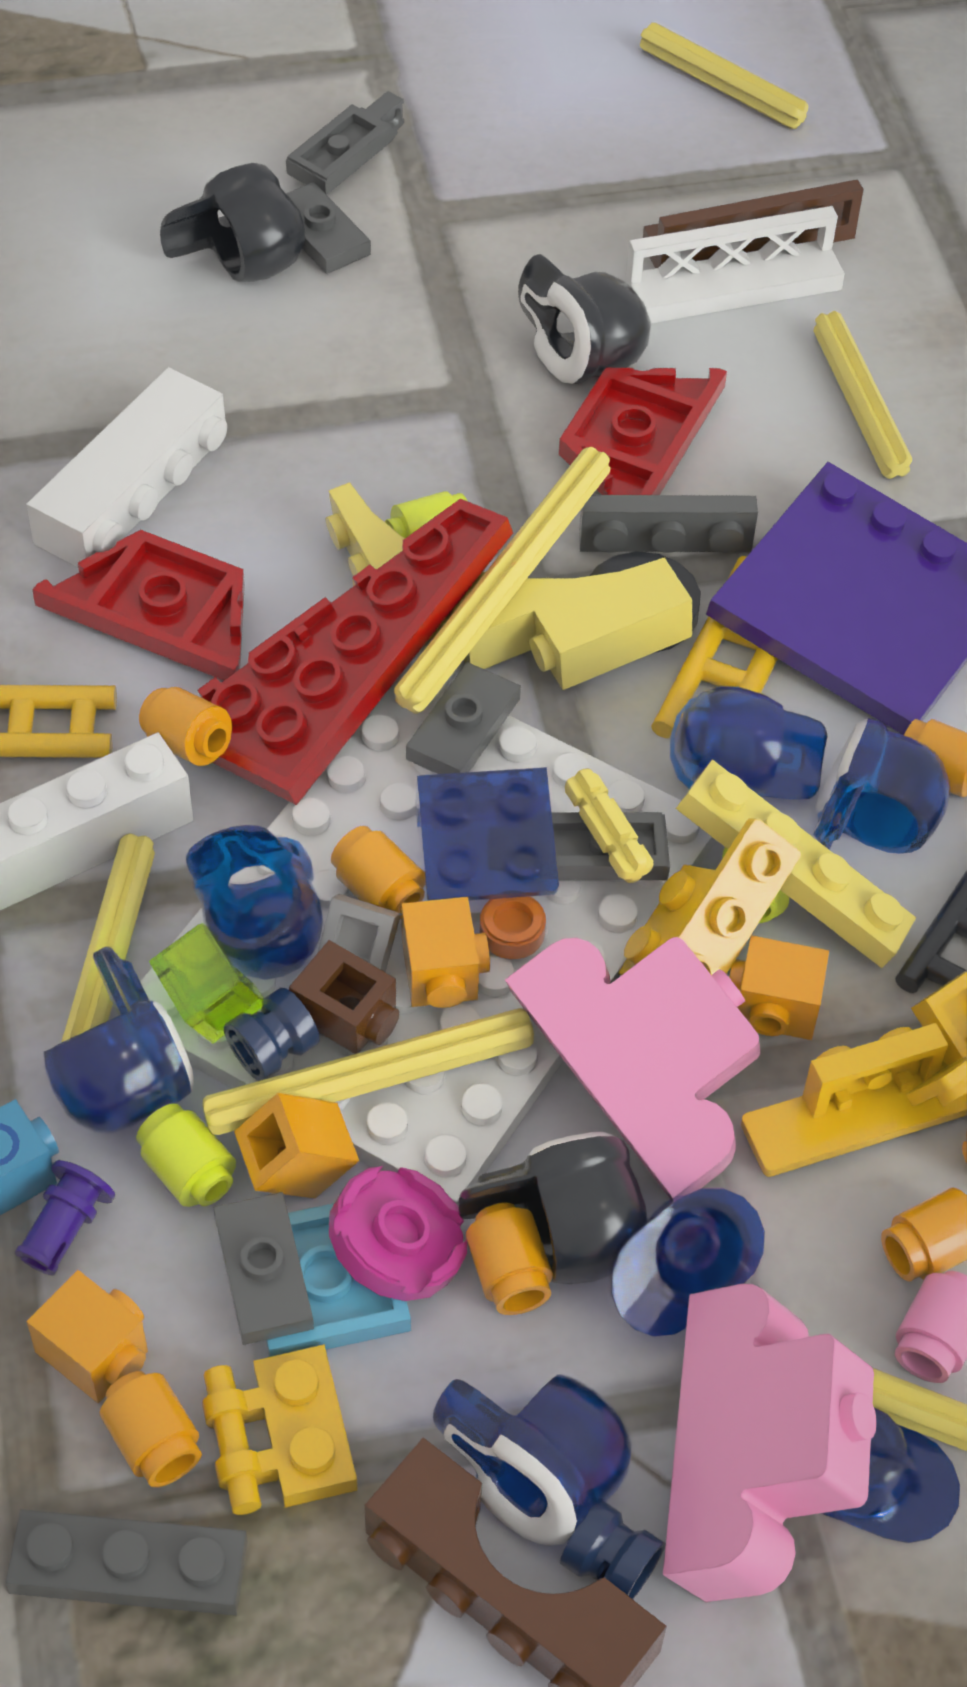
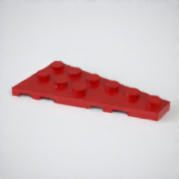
[197,498,513,805]

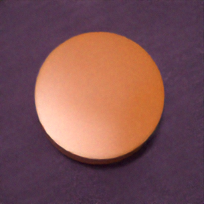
[480,892,546,959]

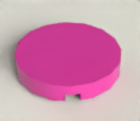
[329,1166,467,1301]

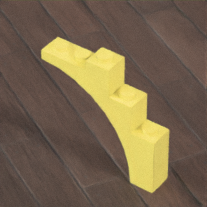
[325,482,692,690]

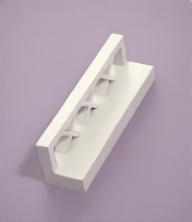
[625,206,845,323]

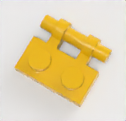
[202,1344,358,1515]

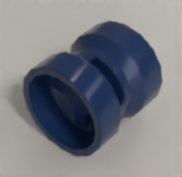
[224,987,320,1081]
[560,1499,666,1600]

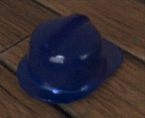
[611,1188,765,1337]
[821,1407,960,1543]

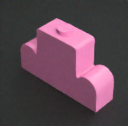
[505,937,760,1207]
[663,1284,876,1602]

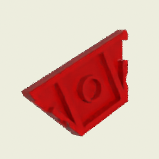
[558,368,727,495]
[32,529,245,681]

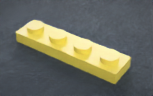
[675,759,917,968]

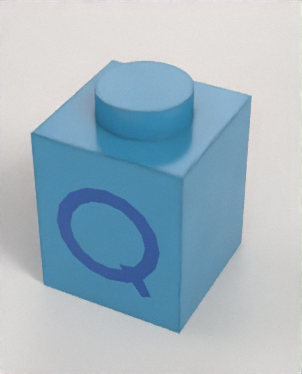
[0,1099,59,1215]

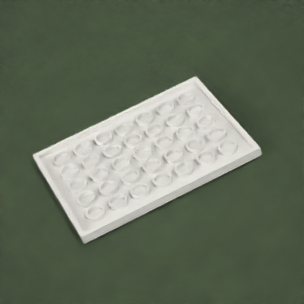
[116,666,717,1207]

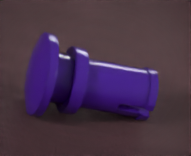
[15,1160,115,1276]

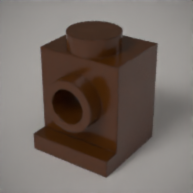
[289,940,399,1054]

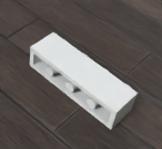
[26,367,227,567]
[0,732,193,910]

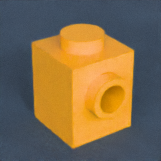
[401,897,490,1008]
[729,935,830,1040]
[234,1093,360,1199]
[26,1270,148,1403]

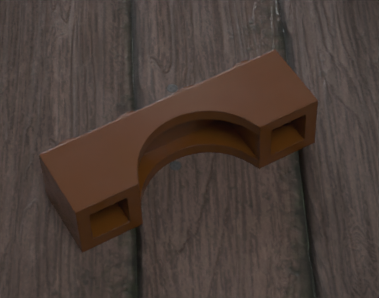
[365,1437,667,1687]

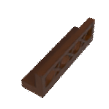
[643,179,864,268]

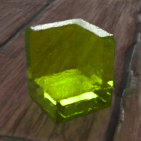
[149,923,264,1044]

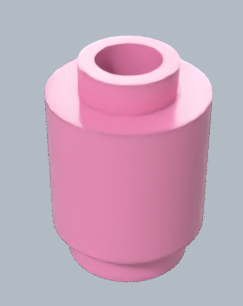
[895,1271,967,1383]

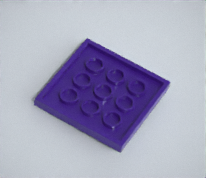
[706,461,967,735]

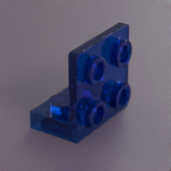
[415,767,559,901]

